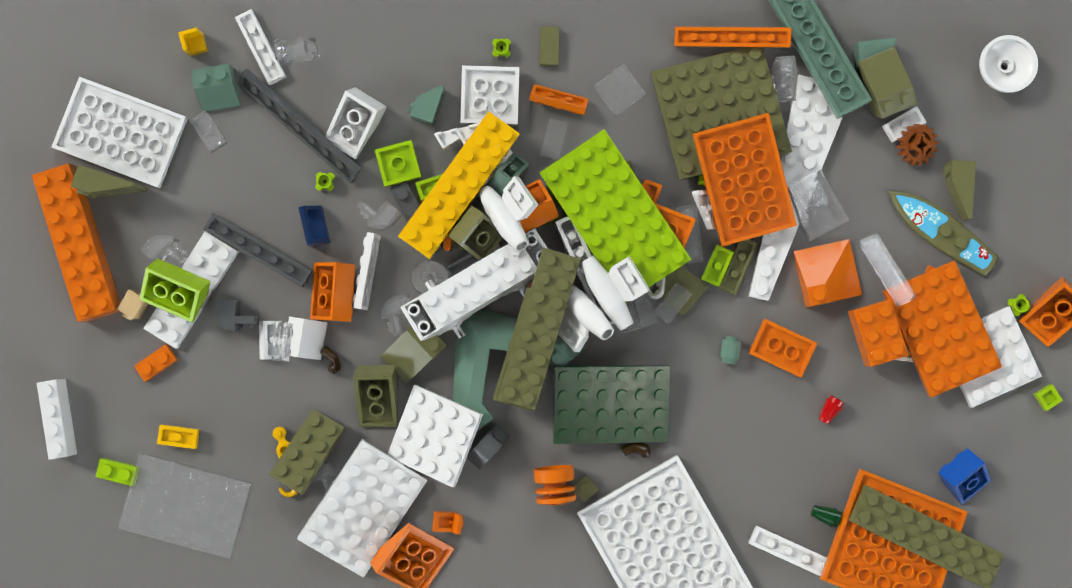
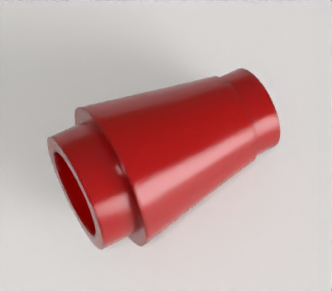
[818,395,844,425]

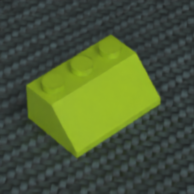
[139,258,211,322]

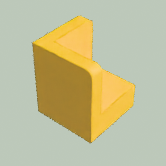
[178,27,208,56]

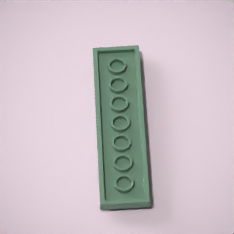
[768,0,872,119]

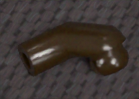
[621,443,651,458]

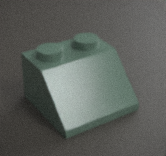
[191,64,241,112]

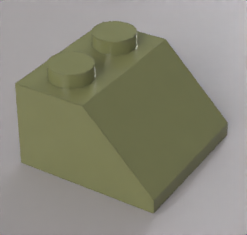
[448,206,503,261]

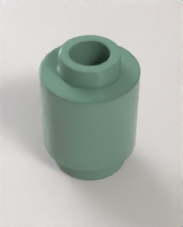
[720,336,741,364]

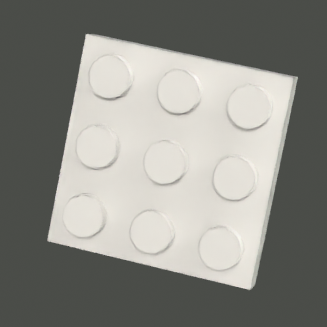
[460,65,519,126]

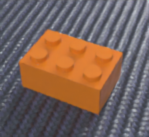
[847,299,909,367]

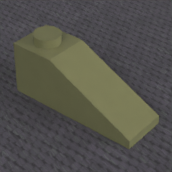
[943,160,976,221]

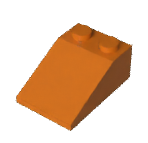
[1019,276,1072,347]

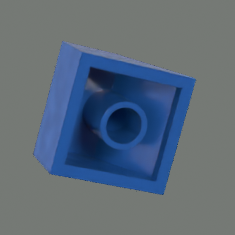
[938,448,991,505]

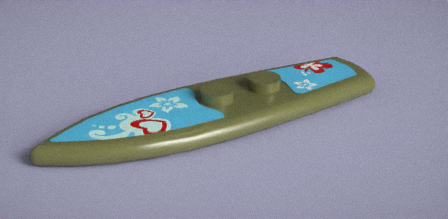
[889,191,998,276]

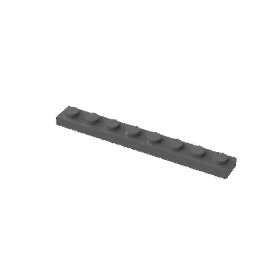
[237,69,362,184]

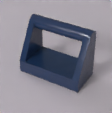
[298,205,331,247]

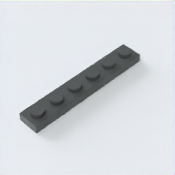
[203,213,313,287]

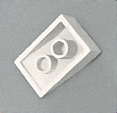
[325,87,387,159]

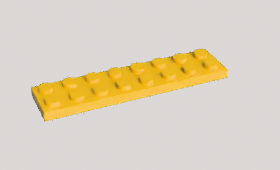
[398,111,520,259]

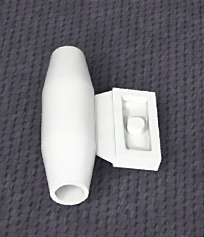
[478,176,538,252]
[580,256,650,331]
[558,285,614,352]

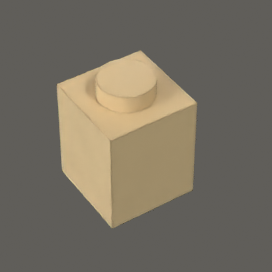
[117,289,149,320]

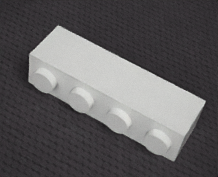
[37,379,77,460]

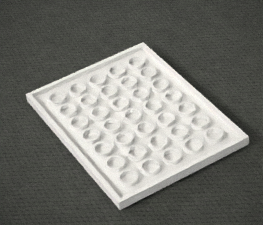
[577,455,753,588]

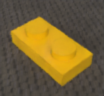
[157,424,200,449]

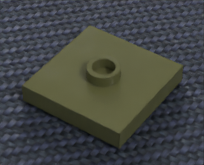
[654,266,708,316]

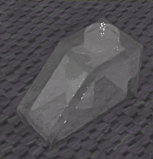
[772,56,797,102]

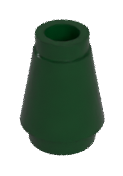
[811,505,842,527]

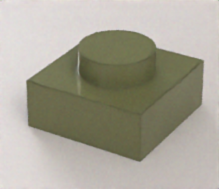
[573,475,599,502]

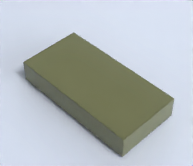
[540,26,559,66]

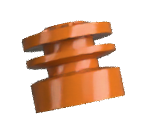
[533,465,576,505]

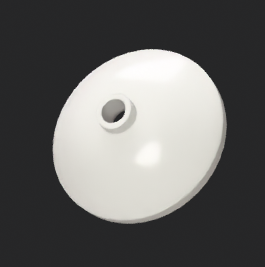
[979,35,1038,93]

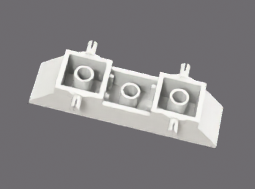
[400,228,548,341]

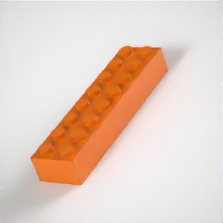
[32,163,120,322]

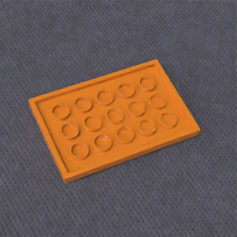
[692,113,797,246]
[882,260,1002,398]

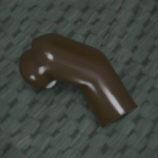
[320,346,342,374]

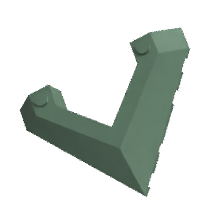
[453,309,586,431]

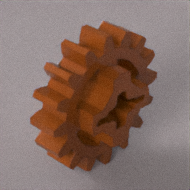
[896,124,939,166]

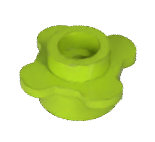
[492,38,511,58]
[315,172,335,191]
[1007,294,1030,316]

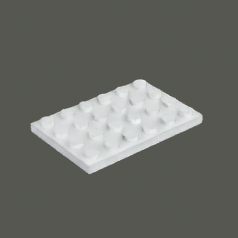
[52,77,188,188]
[297,439,427,578]

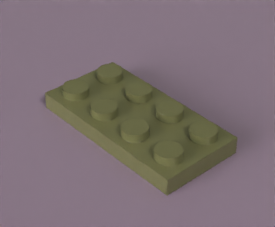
[269,409,346,495]

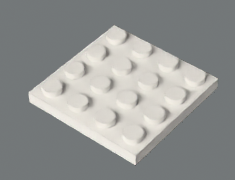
[960,306,1042,408]
[388,385,483,487]

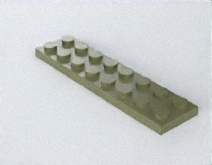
[497,248,581,410]
[848,485,1005,588]

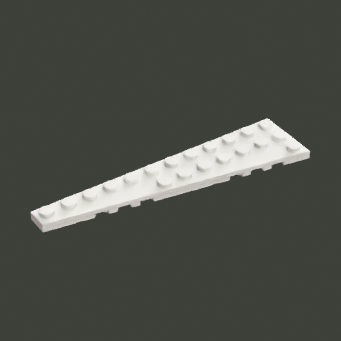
[748,75,842,301]

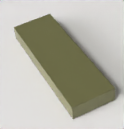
[718,239,758,296]

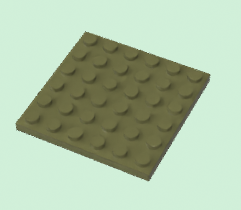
[651,47,792,181]

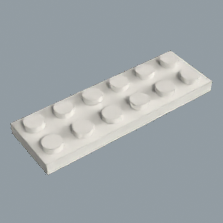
[143,231,239,349]

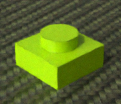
[1033,384,1063,411]

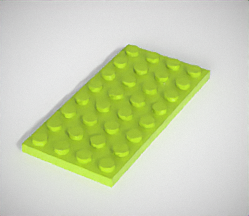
[540,129,692,302]

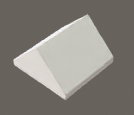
[283,317,328,360]

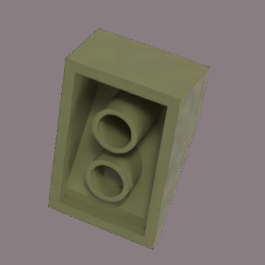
[858,47,917,119]
[71,165,147,199]
[381,326,449,384]
[353,365,398,427]

